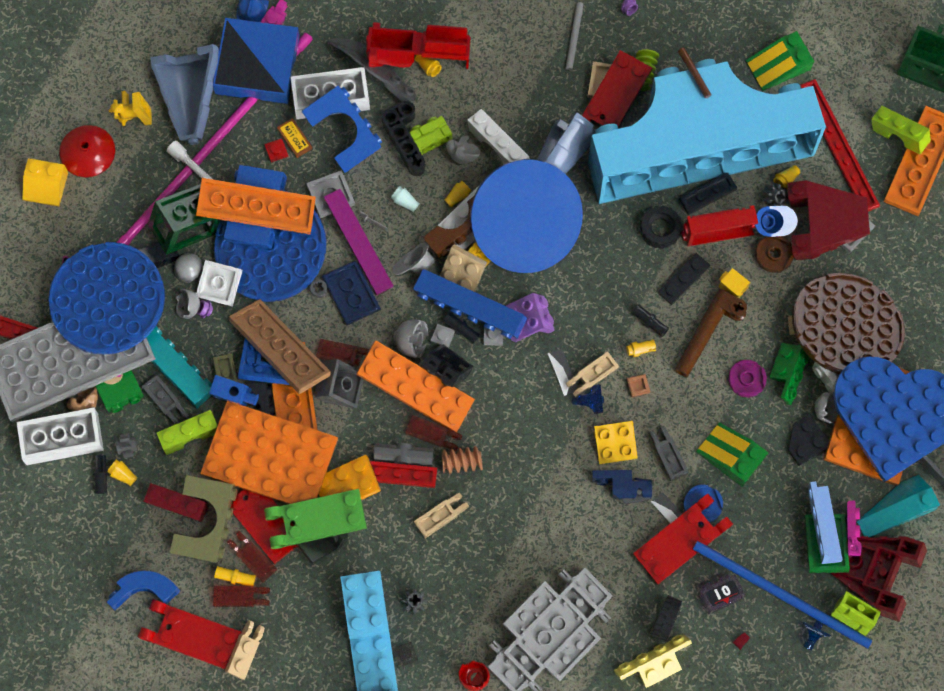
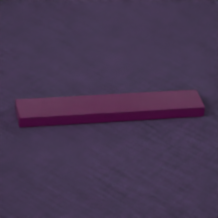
[324,189,394,295]

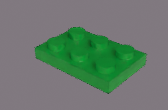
[804,514,850,573]

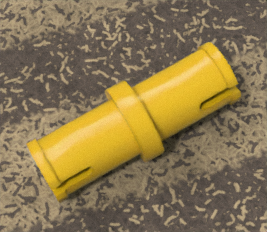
[214,566,256,588]

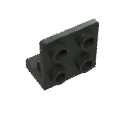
[297,533,349,564]

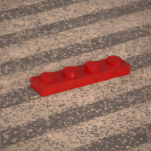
[370,461,437,488]

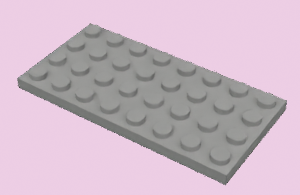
[0,322,156,422]

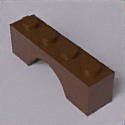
[423,195,475,259]

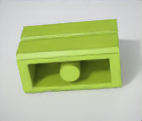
[409,116,452,155]
[831,591,881,636]

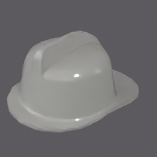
[392,242,435,275]

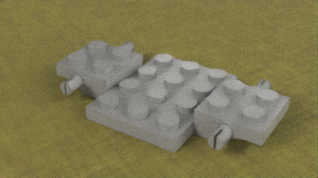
[487,568,612,691]

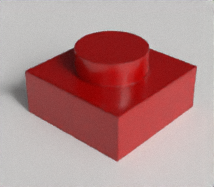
[264,138,288,162]

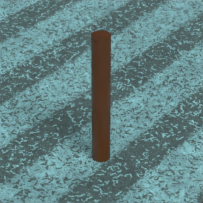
[678,47,712,99]

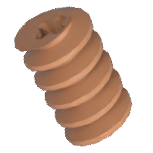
[442,446,483,474]

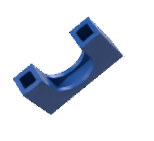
[302,85,382,173]
[222,165,287,250]

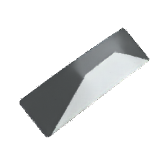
[548,349,578,396]
[651,492,682,523]

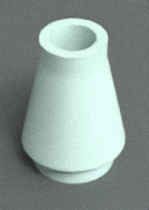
[391,186,420,212]

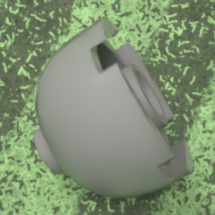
[393,319,428,358]

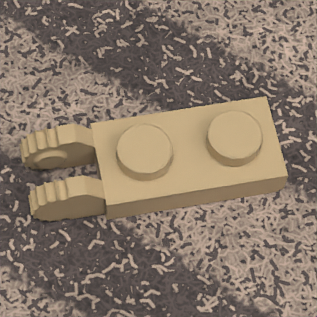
[566,352,619,397]
[414,493,469,539]
[225,620,265,680]

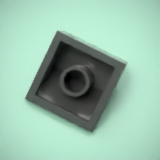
[314,359,364,409]

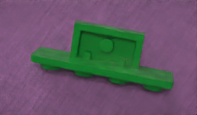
[770,343,809,405]

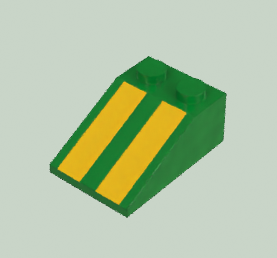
[746,31,814,91]
[696,422,768,487]

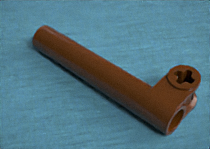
[674,289,747,378]

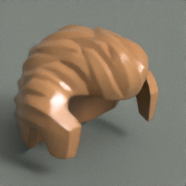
[67,387,98,411]

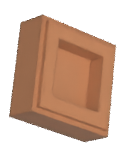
[627,374,650,397]

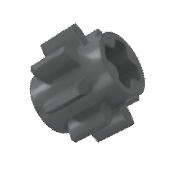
[763,183,786,206]
[116,433,138,458]
[403,589,428,615]

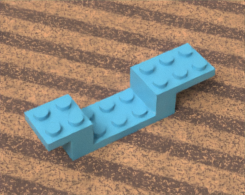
[341,571,398,691]

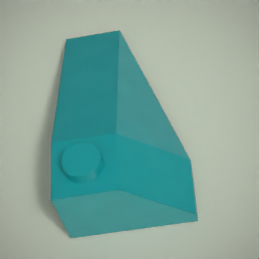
[857,475,940,538]

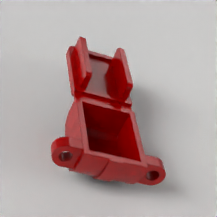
[366,22,471,69]

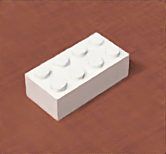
[291,67,370,119]
[17,408,104,465]

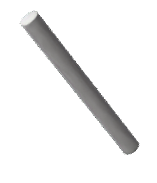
[565,2,584,71]

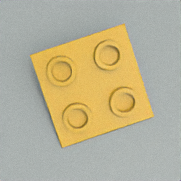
[594,421,638,464]

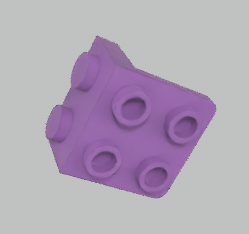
[506,293,555,342]

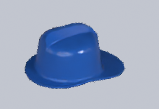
[236,0,269,22]
[755,206,797,237]

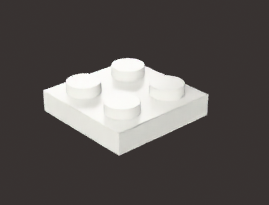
[196,260,243,307]

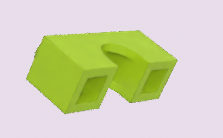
[871,106,931,154]
[157,410,218,456]

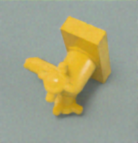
[109,91,152,126]

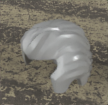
[446,135,481,164]

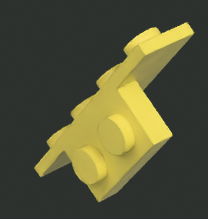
[614,634,692,688]

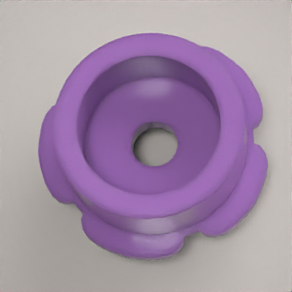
[621,0,638,16]
[196,300,213,318]

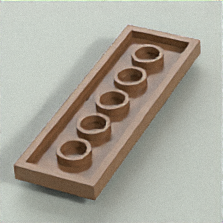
[229,299,330,394]

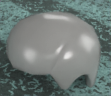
[173,253,204,283]
[176,289,200,319]
[814,392,838,423]

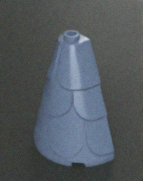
[150,44,219,145]
[536,112,596,174]

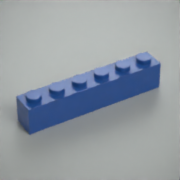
[413,269,527,339]

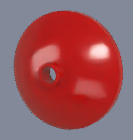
[59,125,115,177]

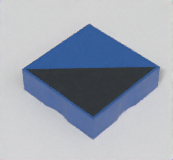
[213,18,300,104]

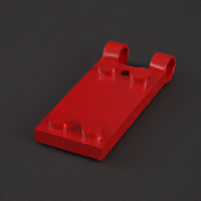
[582,50,653,128]
[231,489,297,565]
[633,493,733,584]
[137,599,242,669]

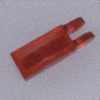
[316,339,369,366]
[405,415,462,451]
[227,531,277,583]
[213,586,270,607]

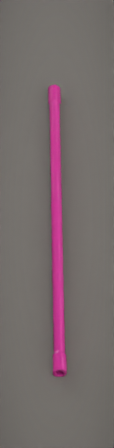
[116,33,313,245]

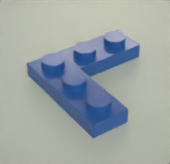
[238,338,290,385]

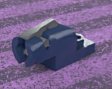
[591,470,652,504]

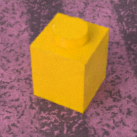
[719,268,750,298]

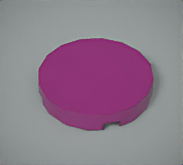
[728,360,767,398]

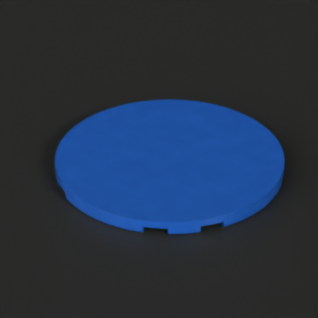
[470,159,583,273]
[214,191,326,302]
[49,242,165,355]

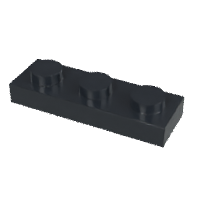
[679,172,738,215]
[658,253,710,305]

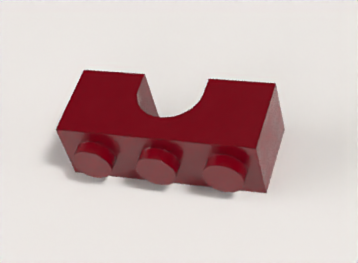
[143,483,209,523]

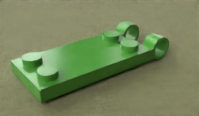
[264,489,367,549]

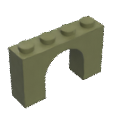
[170,475,237,563]

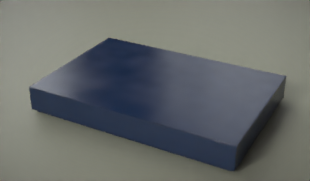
[322,260,381,326]

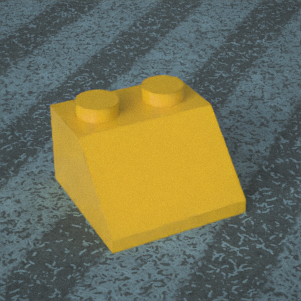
[22,158,68,207]

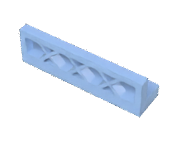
[808,481,842,564]

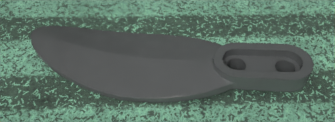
[327,38,417,103]

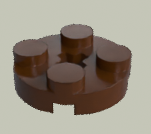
[756,236,794,273]

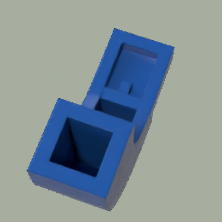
[107,571,180,611]

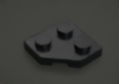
[788,414,829,466]

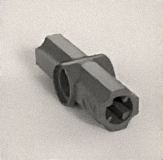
[374,443,434,466]

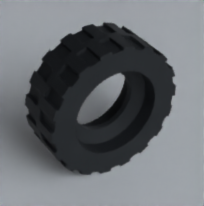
[640,205,682,249]
[652,595,683,642]

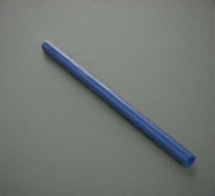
[693,541,872,649]

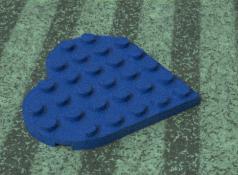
[833,357,944,482]

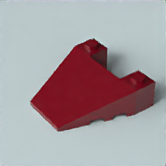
[788,180,870,260]
[830,536,927,622]

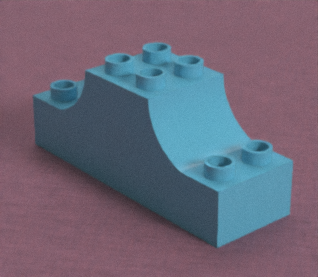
[588,59,826,204]

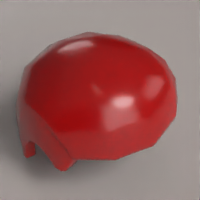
[458,660,490,691]

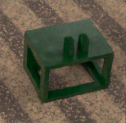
[897,24,944,93]
[148,184,221,255]

